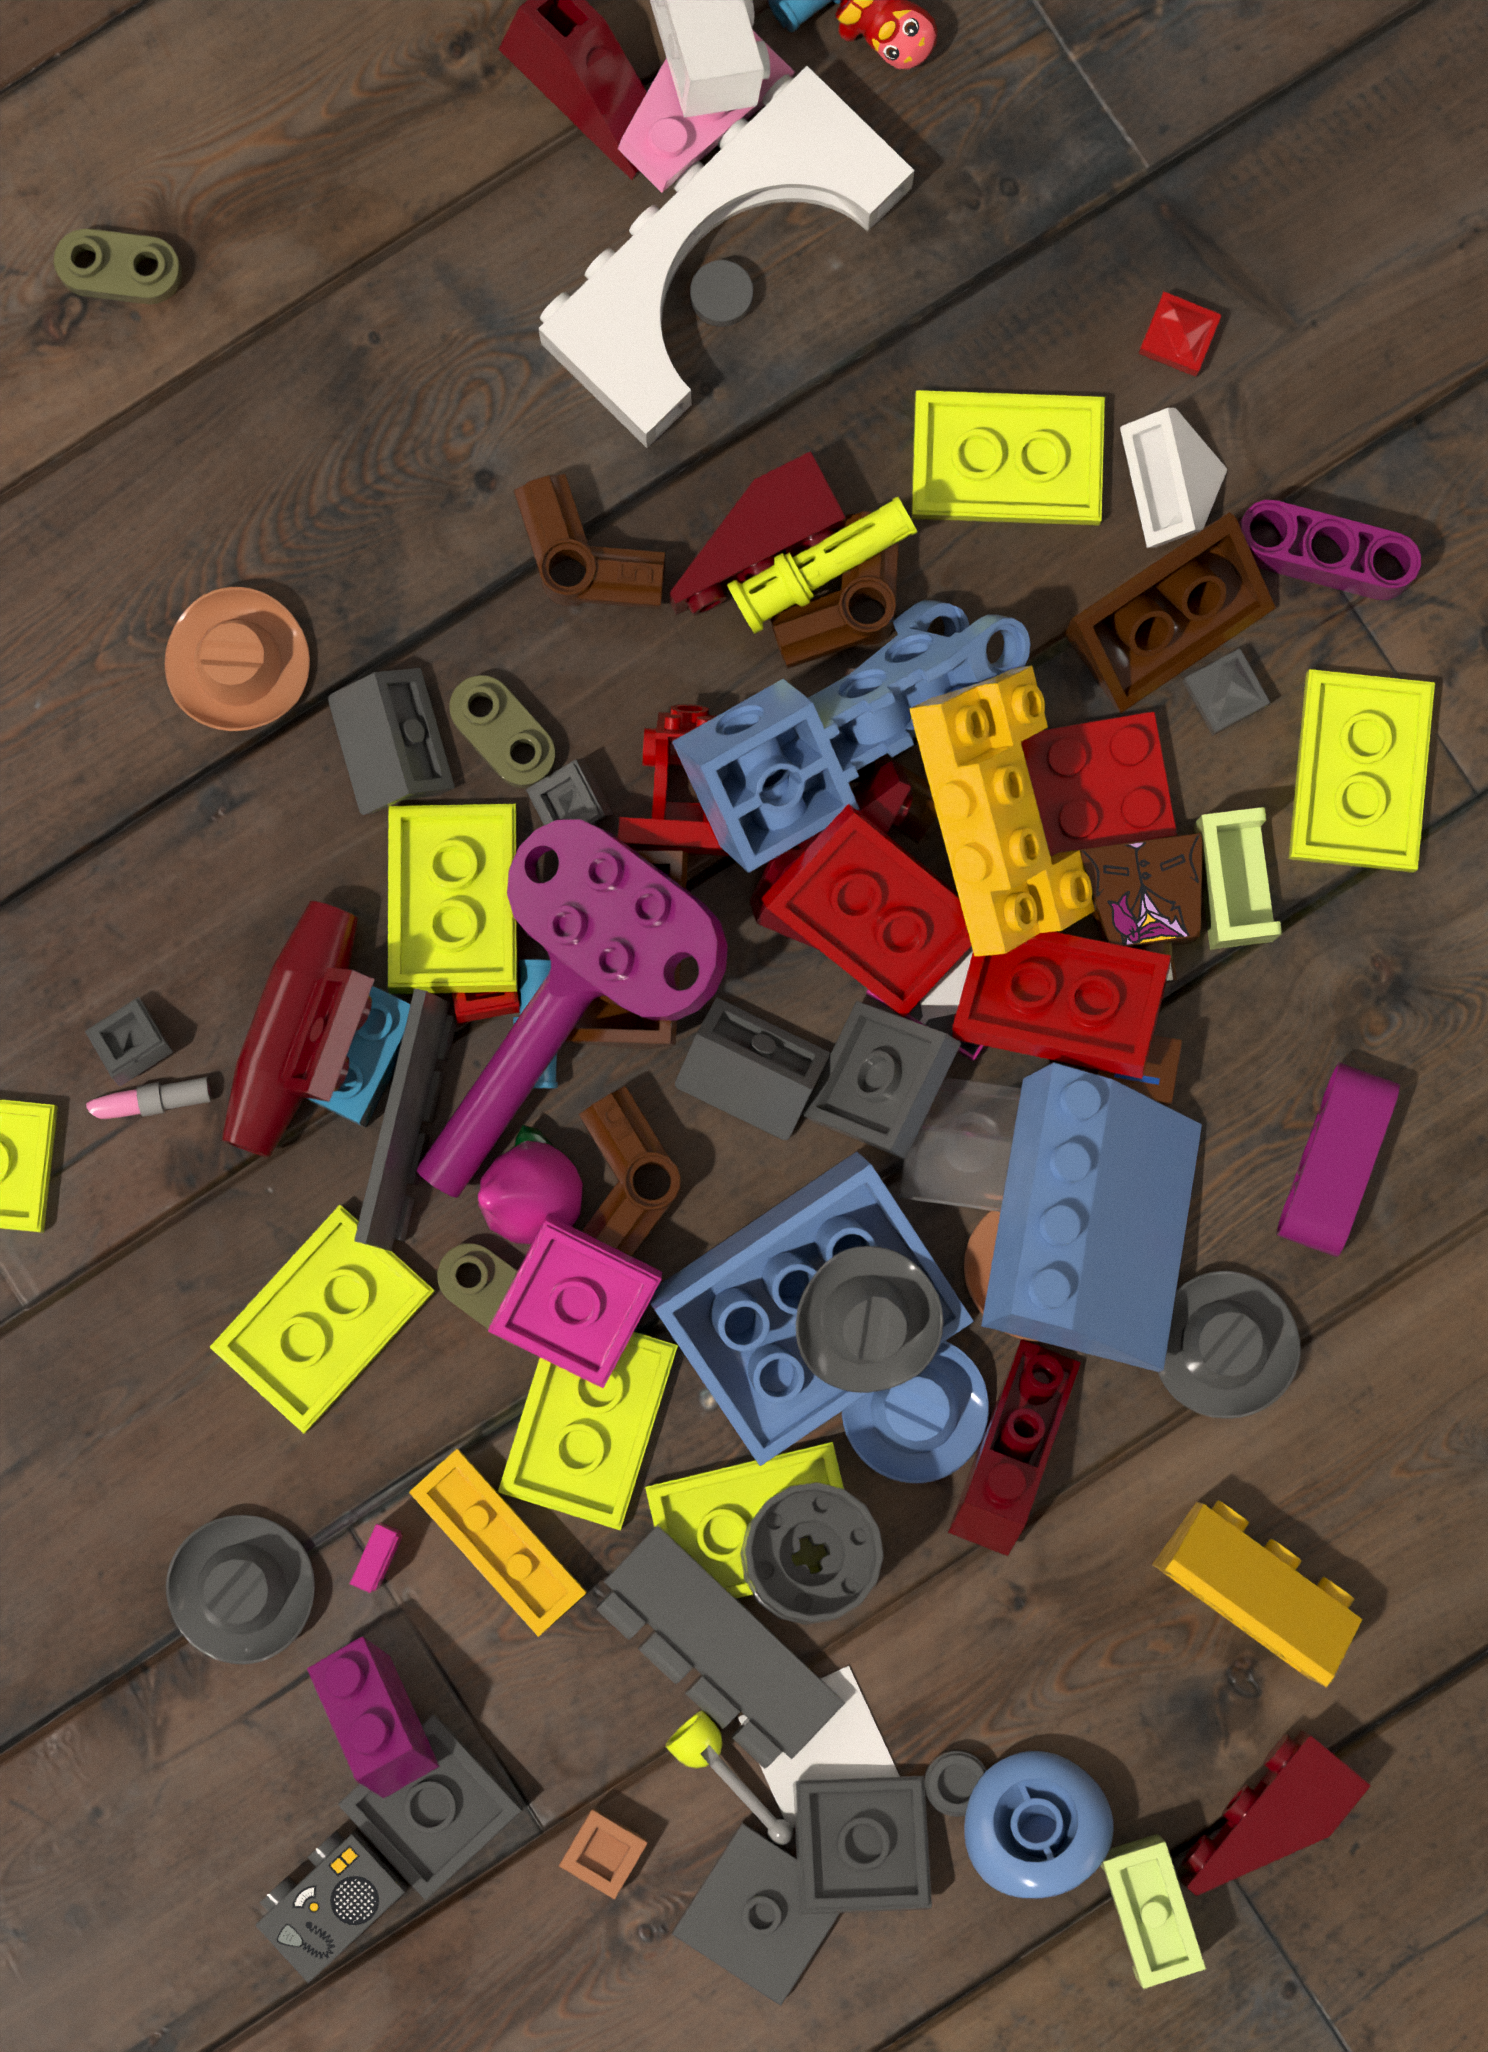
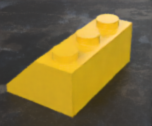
[1152,1500,1362,1687]

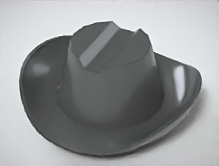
[796,1246,943,1393]
[1158,1271,1301,1419]
[166,1515,315,1664]

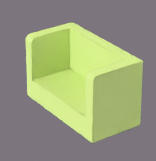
[1193,807,1282,950]
[1100,1834,1206,1989]

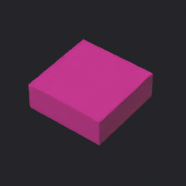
[350,1522,403,1593]

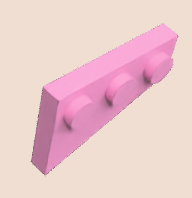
[618,31,795,193]

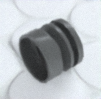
[740,1482,883,1625]

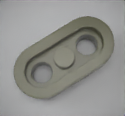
[54,229,182,304]
[450,675,556,788]
[437,1244,517,1345]

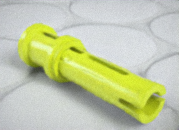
[727,496,918,634]

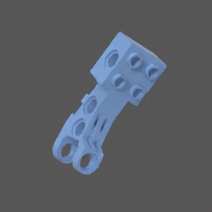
[672,600,1030,873]

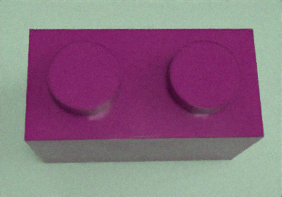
[306,1636,440,1798]

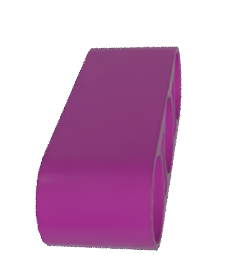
[1239,500,1421,600]
[1276,1062,1400,1257]

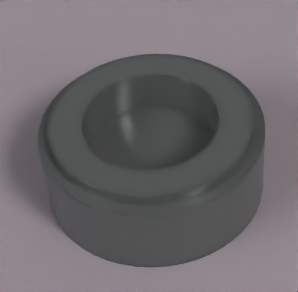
[690,260,753,327]
[924,1749,986,1817]

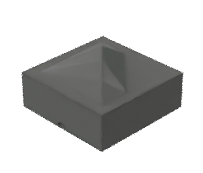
[1182,648,1270,736]
[526,758,614,826]
[85,997,173,1087]

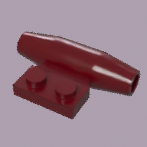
[221,901,375,1158]

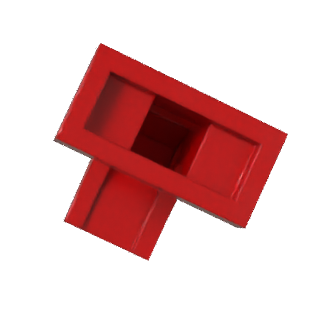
[618,704,731,857]

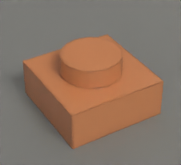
[559,1807,648,1900]

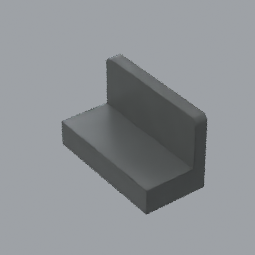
[328,668,455,815]
[675,997,831,1140]

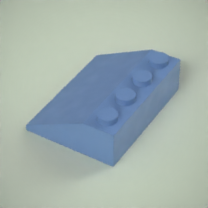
[981,1063,1202,1372]
[650,1151,974,1466]

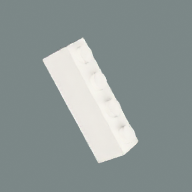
[650,0,770,118]

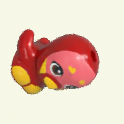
[835,0,938,69]

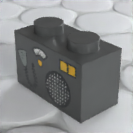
[255,1828,409,1983]

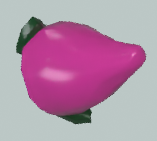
[478,1125,583,1245]

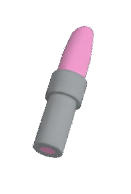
[86,1077,212,1119]

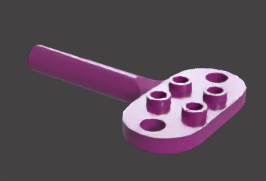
[416,819,727,1198]

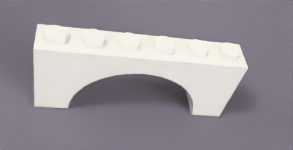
[539,66,914,448]

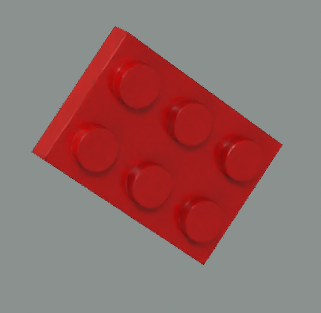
[1021,711,1177,857]
[761,803,972,1018]
[952,932,1171,1079]

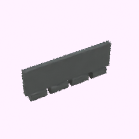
[354,988,457,1251]
[596,1524,845,1769]

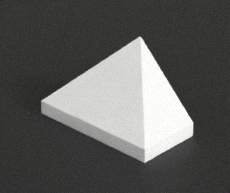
[1120,408,1228,548]

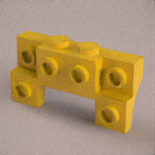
[909,666,1095,956]

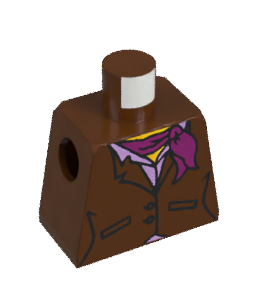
[1080,833,1202,984]

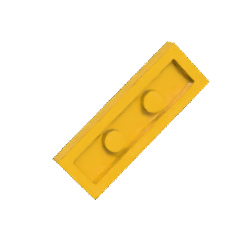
[409,1448,587,1637]

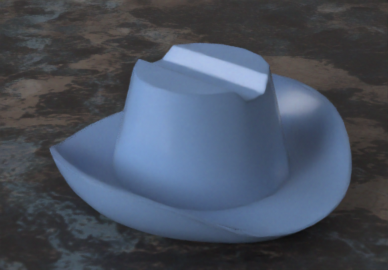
[842,1341,989,1483]
[964,1751,1113,1899]

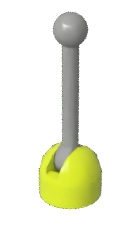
[665,1710,793,1845]

